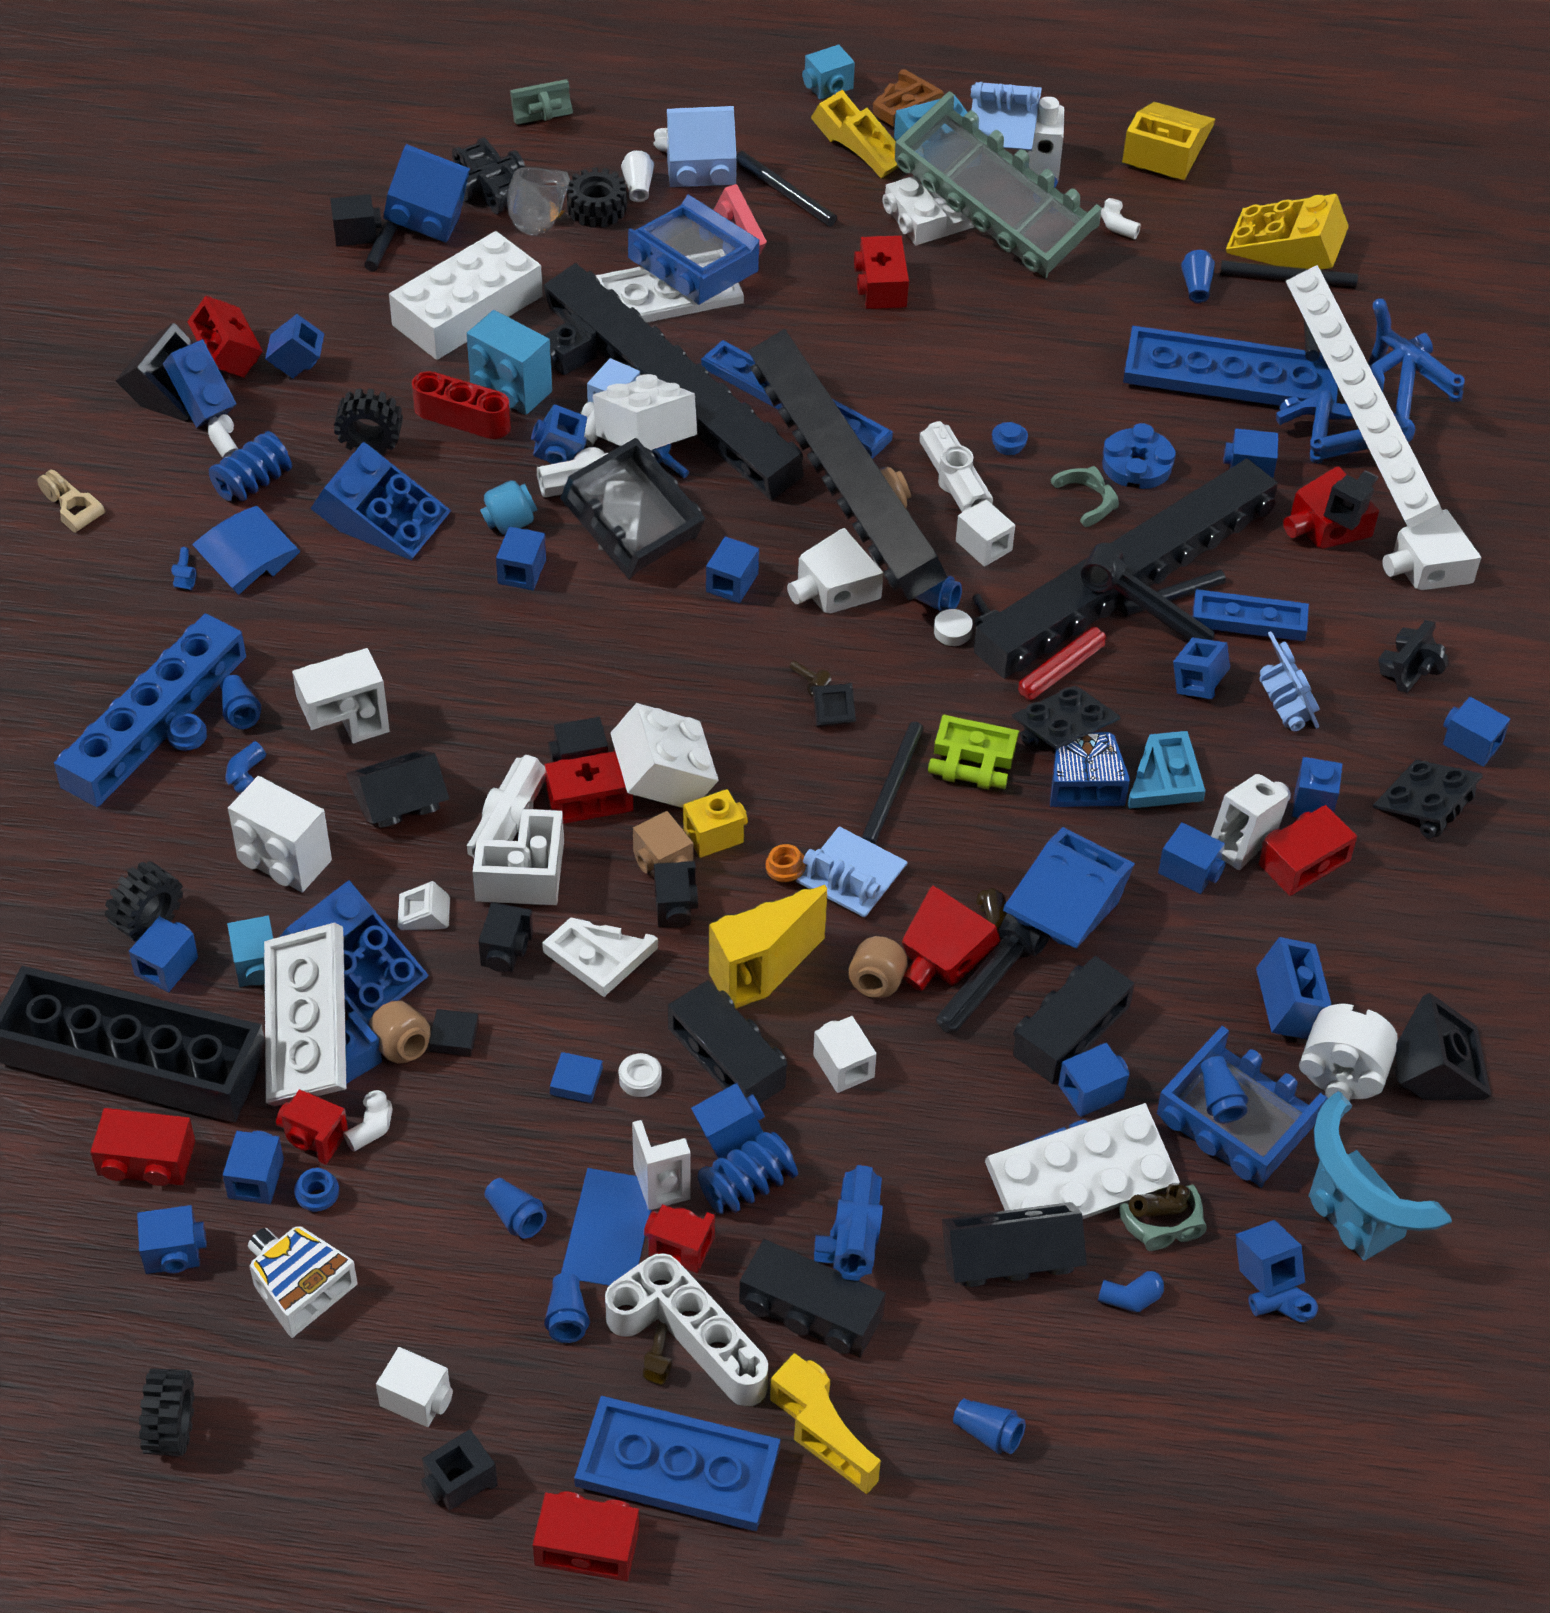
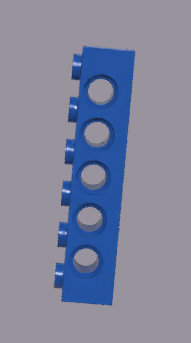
[54,613,246,808]

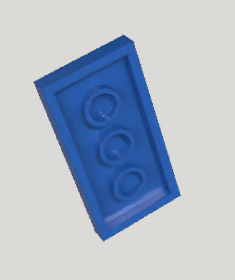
[574,1396,781,1532]

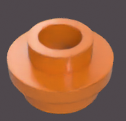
[765,844,806,882]

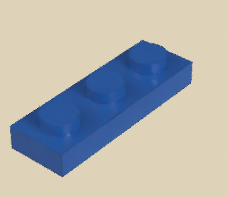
[1192,589,1309,641]

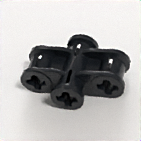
[452,137,528,214]

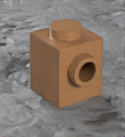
[633,811,693,878]

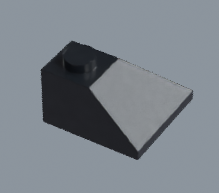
[1395,993,1491,1100]

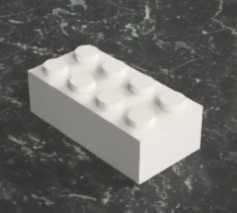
[389,231,543,360]

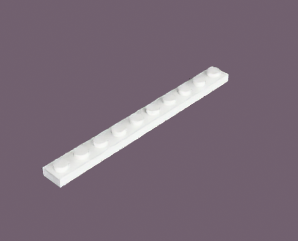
[1286,265,1443,529]

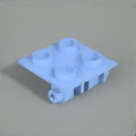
[966,82,1042,151]
[1259,631,1320,731]
[796,826,907,918]

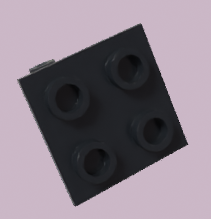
[1012,685,1121,749]
[1373,760,1483,839]

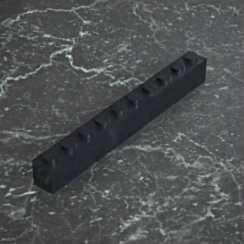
[543,263,804,501]
[748,329,948,601]
[974,458,1278,679]

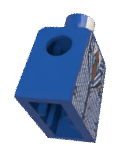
[1050,732,1129,807]

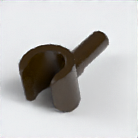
[789,660,831,697]
[642,1323,673,1385]

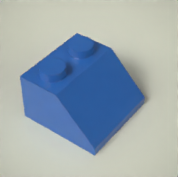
[383,144,470,243]

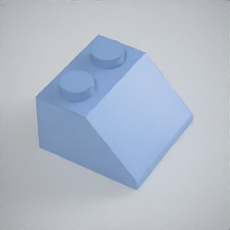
[667,106,736,187]

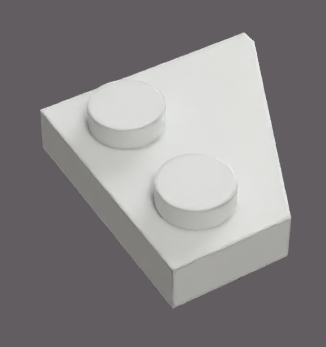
[542,918,658,997]

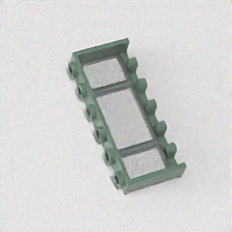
[895,91,1102,278]

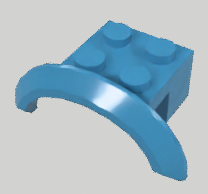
[1309,1091,1452,1261]

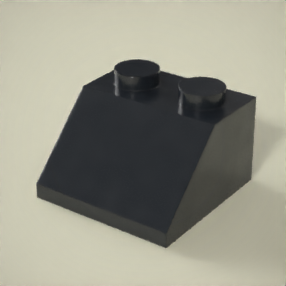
[115,323,224,421]
[346,749,449,828]

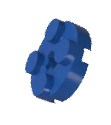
[1102,423,1176,489]

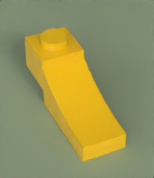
[811,90,899,179]
[770,1353,881,1494]

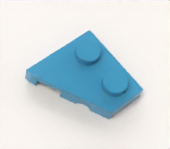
[1128,731,1206,809]

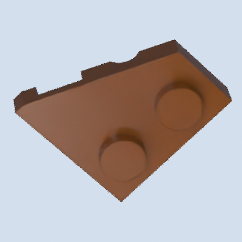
[873,69,944,127]

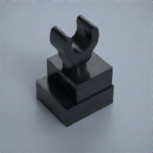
[1323,470,1379,530]

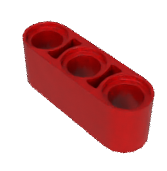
[412,371,511,439]

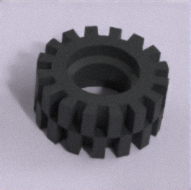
[566,167,627,228]
[334,388,403,455]
[105,861,183,942]
[139,1368,194,1456]

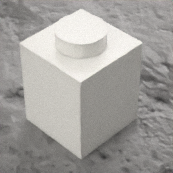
[956,499,1015,567]
[813,1016,877,1093]
[376,1347,453,1427]

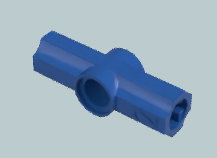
[833,1165,883,1281]

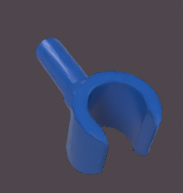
[651,444,689,478]
[171,547,196,590]
[814,1223,837,1263]

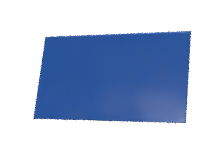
[561,1168,651,1286]

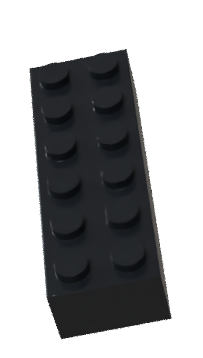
[0,965,265,1122]

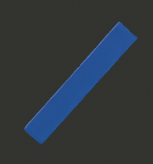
[701,340,893,459]

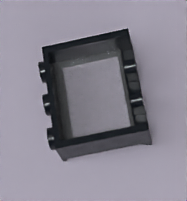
[560,438,706,580]

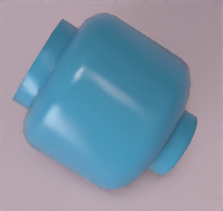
[480,480,538,535]

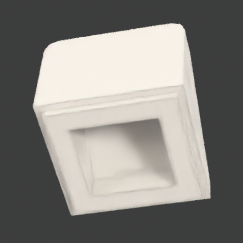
[398,881,450,930]

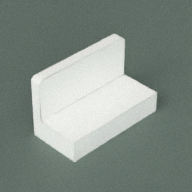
[632,1120,690,1210]

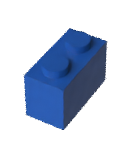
[163,339,237,428]
[1256,937,1332,1040]

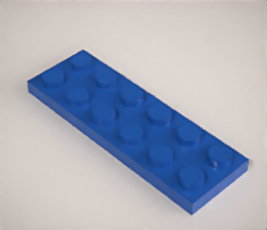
[1123,325,1338,406]

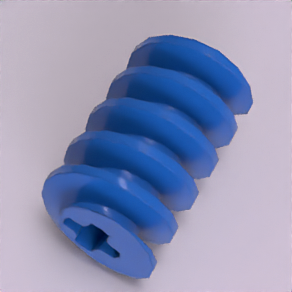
[209,431,292,502]
[698,1132,798,1214]

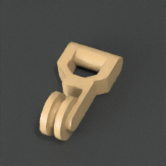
[37,469,105,533]

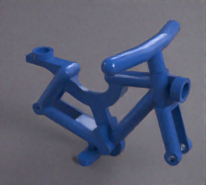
[1276,298,1465,463]

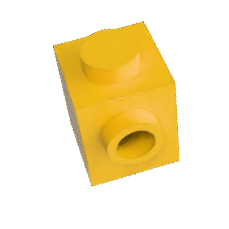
[683,789,748,858]

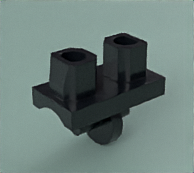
[1378,620,1449,693]

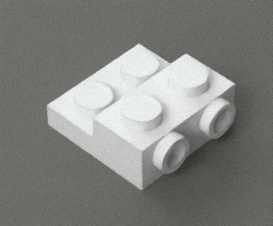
[882,176,975,246]

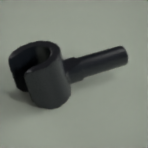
[972,594,999,627]

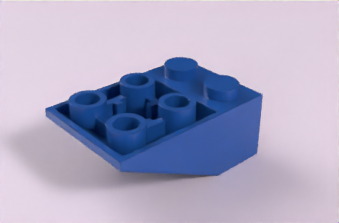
[310,441,451,560]
[1003,827,1135,948]
[279,880,429,1025]

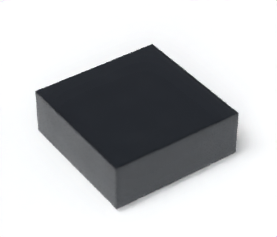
[812,683,856,727]
[428,1009,479,1057]

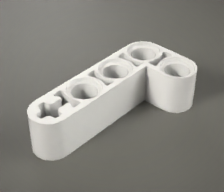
[605,1253,768,1406]

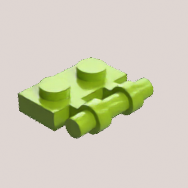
[928,715,1019,790]

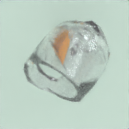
[507,167,570,236]

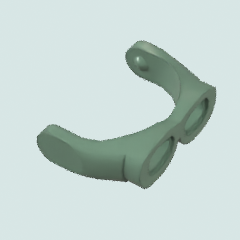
[1051,466,1119,527]
[1119,1184,1207,1251]

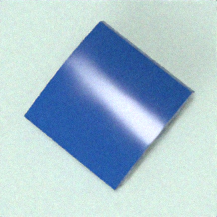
[192,506,300,595]

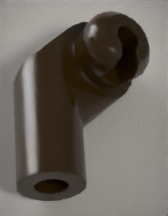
[976,888,1007,936]
[1129,1183,1190,1217]

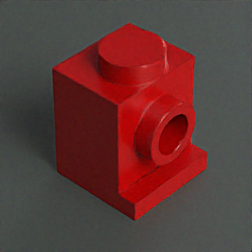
[276,1089,348,1165]
[644,1204,715,1274]

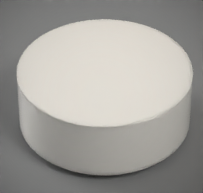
[934,609,972,646]
[619,1053,662,1097]

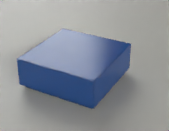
[550,1052,603,1103]

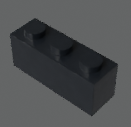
[1013,956,1135,1084]
[668,980,788,1104]
[942,1202,1087,1287]
[739,1239,886,1358]

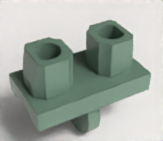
[510,79,573,125]

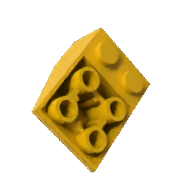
[1122,102,1216,180]
[1226,194,1349,270]
[709,885,827,1008]

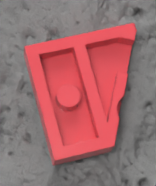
[714,184,767,256]

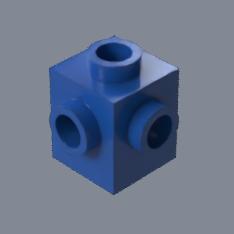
[531,404,587,464]

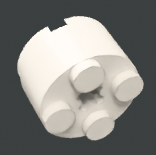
[1299,1004,1398,1101]

